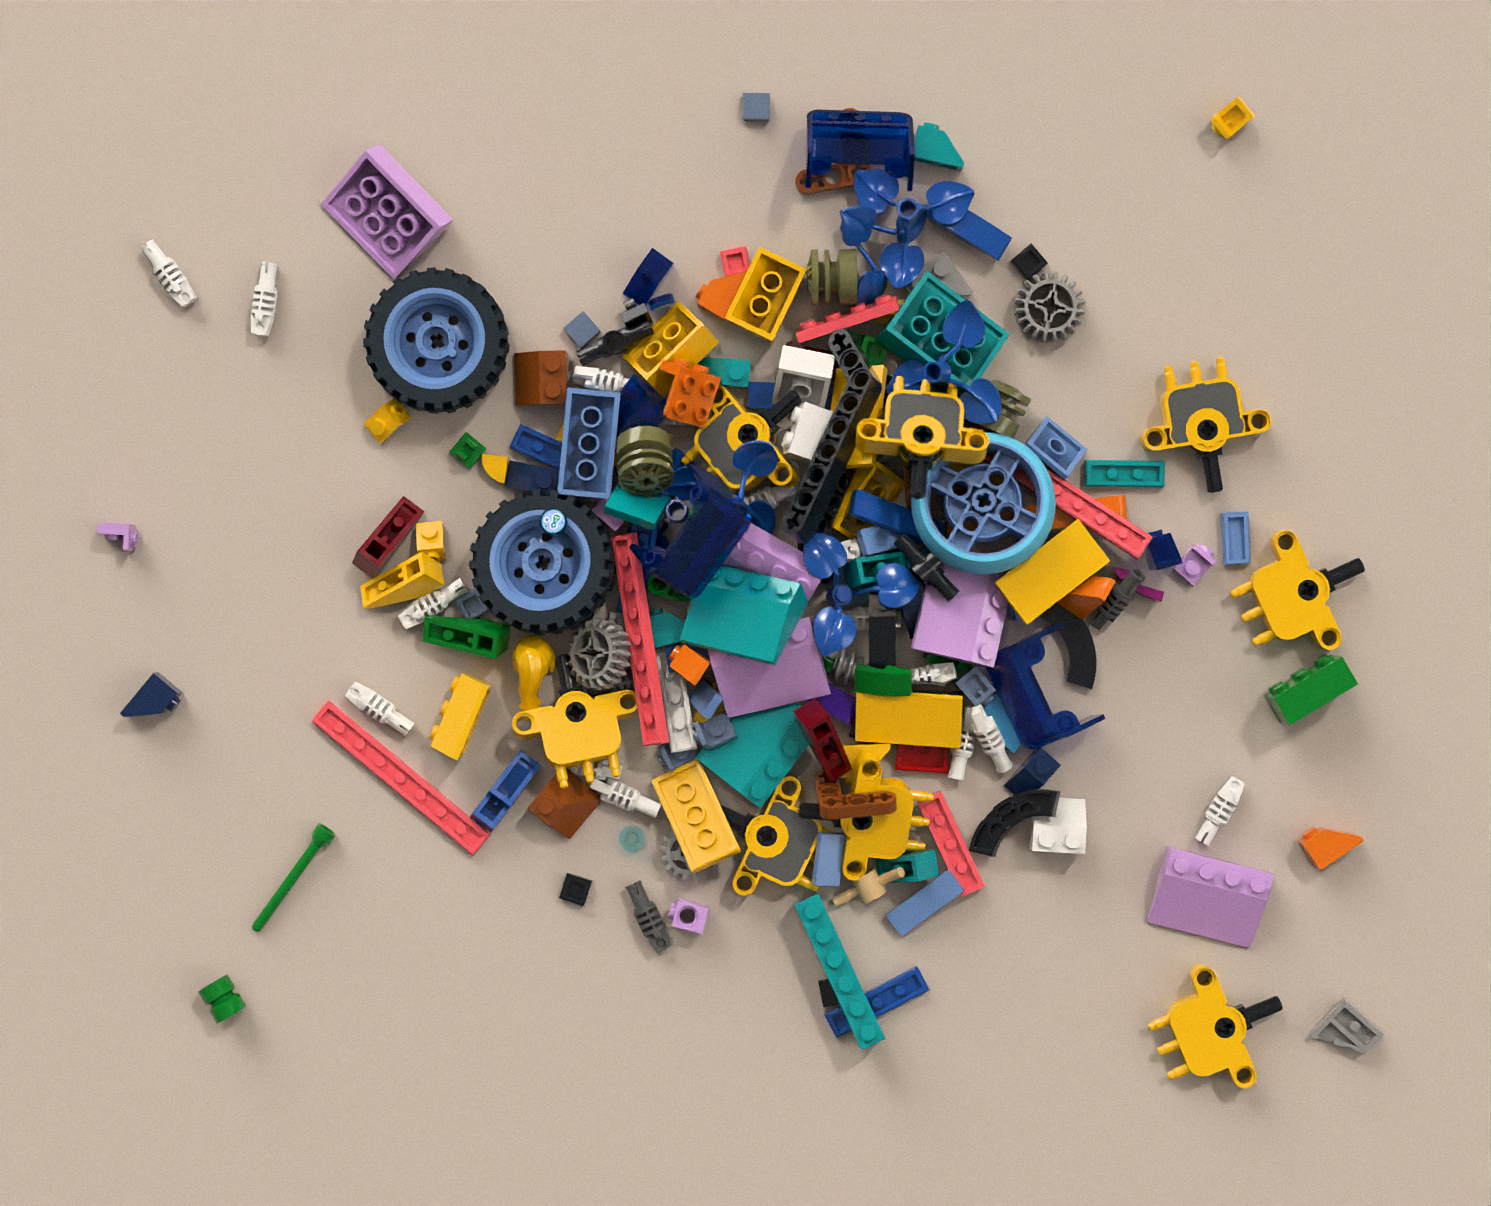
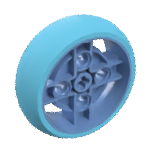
[911,432,1056,574]

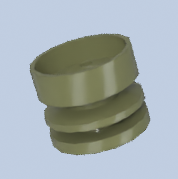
[807,249,857,305]
[963,378,1031,439]
[616,426,674,495]

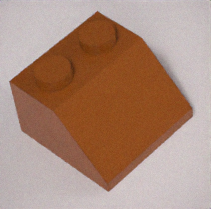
[515,350,568,406]

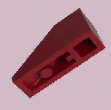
[352,496,425,579]
[793,698,853,783]

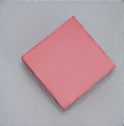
[720,246,750,276]

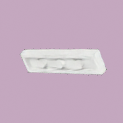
[655,647,697,754]

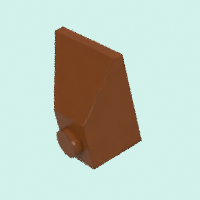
[528,769,602,839]

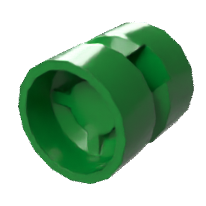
[198,974,246,1023]

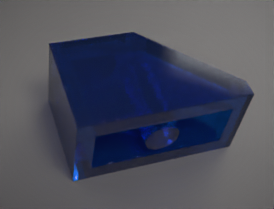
[623,248,674,306]
[1144,529,1183,570]

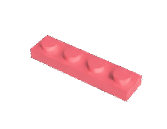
[795,294,900,343]
[917,790,985,897]

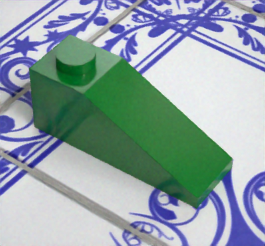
[422,616,510,659]

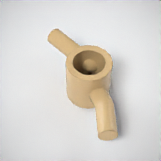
[832,867,905,908]

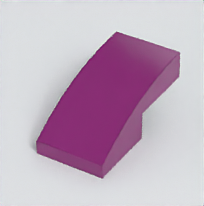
[1112,567,1164,602]

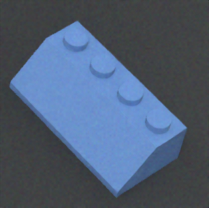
[557,388,621,499]

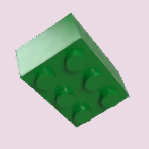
[1264,654,1358,725]

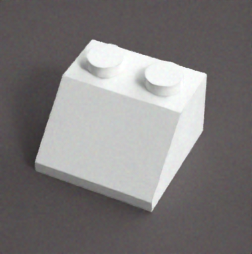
[772,345,835,408]
[782,402,833,467]
[1029,797,1087,854]

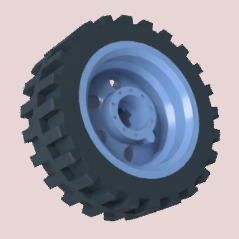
[363,267,510,414]
[469,489,616,635]

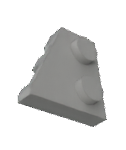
[904,251,973,296]
[1309,997,1384,1053]

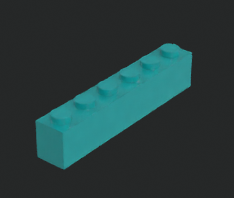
[793,893,885,1050]

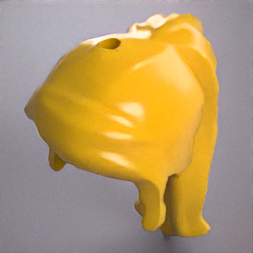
[512,635,556,711]

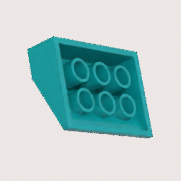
[876,270,1010,398]
[680,562,808,665]
[695,702,809,808]

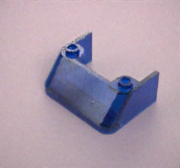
[805,109,915,191]
[629,463,751,599]
[985,623,1106,749]

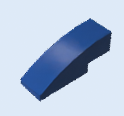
[926,210,1012,261]
[470,750,541,832]

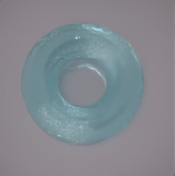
[619,825,645,851]

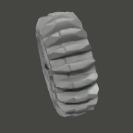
[1014,271,1085,343]
[566,618,633,690]

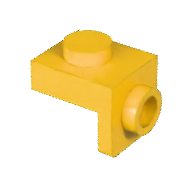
[1210,96,1256,139]
[364,399,411,444]
[416,521,447,562]

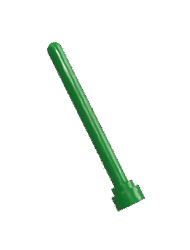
[252,823,336,932]

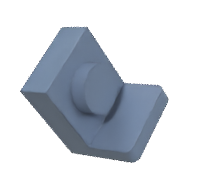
[955,665,996,707]
[693,712,738,750]
[657,743,698,771]

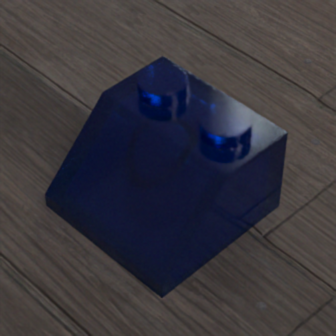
[617,374,667,437]

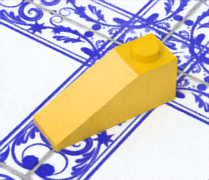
[360,552,445,610]

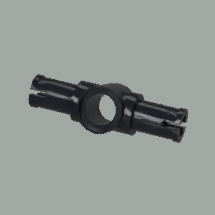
[576,318,655,366]
[893,533,959,601]

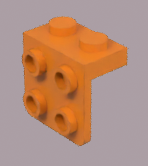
[660,358,721,427]

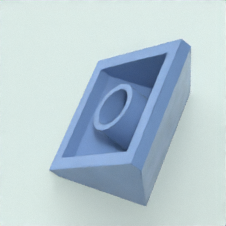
[1024,416,1087,480]

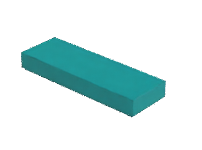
[1084,460,1165,487]

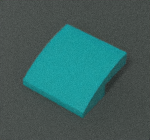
[604,483,671,531]

